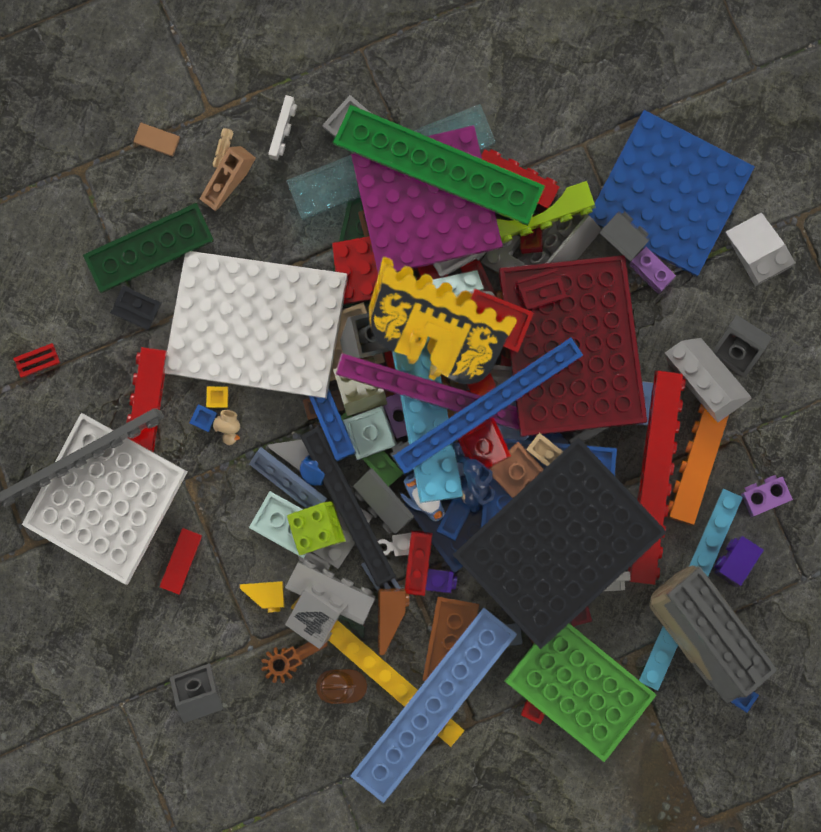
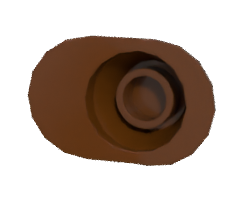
[316,669,367,704]

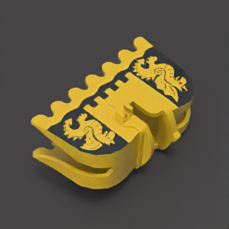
[369,257,517,384]

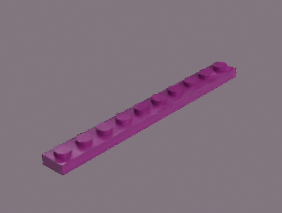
[335,353,537,436]

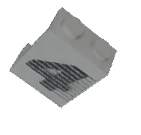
[285,580,349,649]

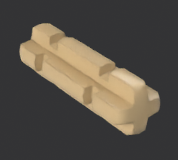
[213,128,233,168]

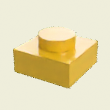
[206,386,228,408]

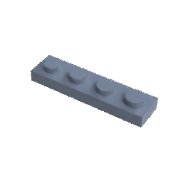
[249,447,327,508]

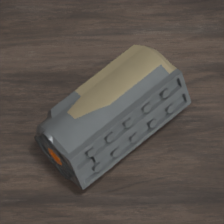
[650,565,777,703]

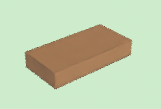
[133,123,180,157]

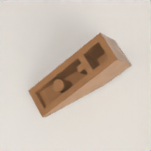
[200,146,256,211]

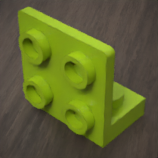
[287,501,346,555]

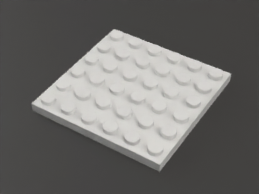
[22,413,188,585]

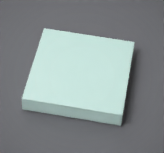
[343,406,397,460]

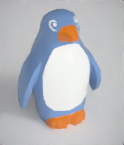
[401,472,445,521]

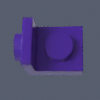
[426,569,457,593]

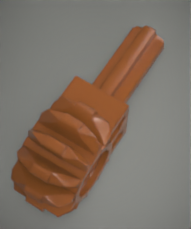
[261,642,327,683]

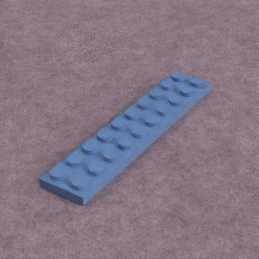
[350,608,517,803]

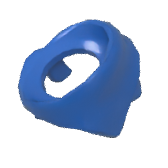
[300,455,325,486]

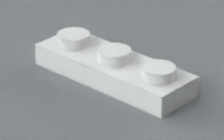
[268,95,297,161]

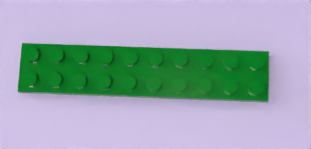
[333,105,545,226]

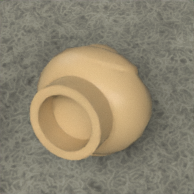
[213,410,240,445]

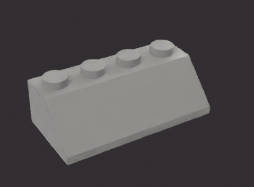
[517,213,601,265]
[665,338,752,423]
[285,559,375,625]

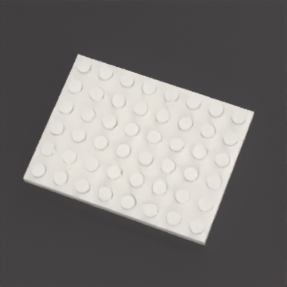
[164,251,348,399]

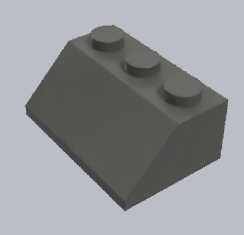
[353,468,414,535]

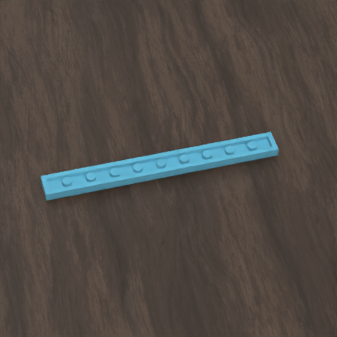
[639,489,743,691]

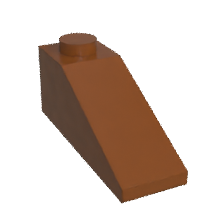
[378,588,409,655]

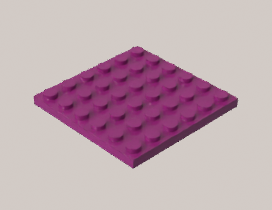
[351,125,503,275]

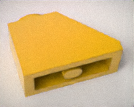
[240,581,285,613]

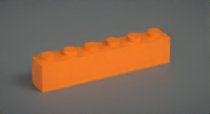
[668,403,729,526]

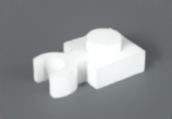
[378,533,411,557]

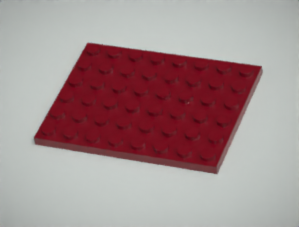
[499,255,648,437]

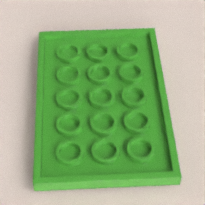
[504,624,656,762]

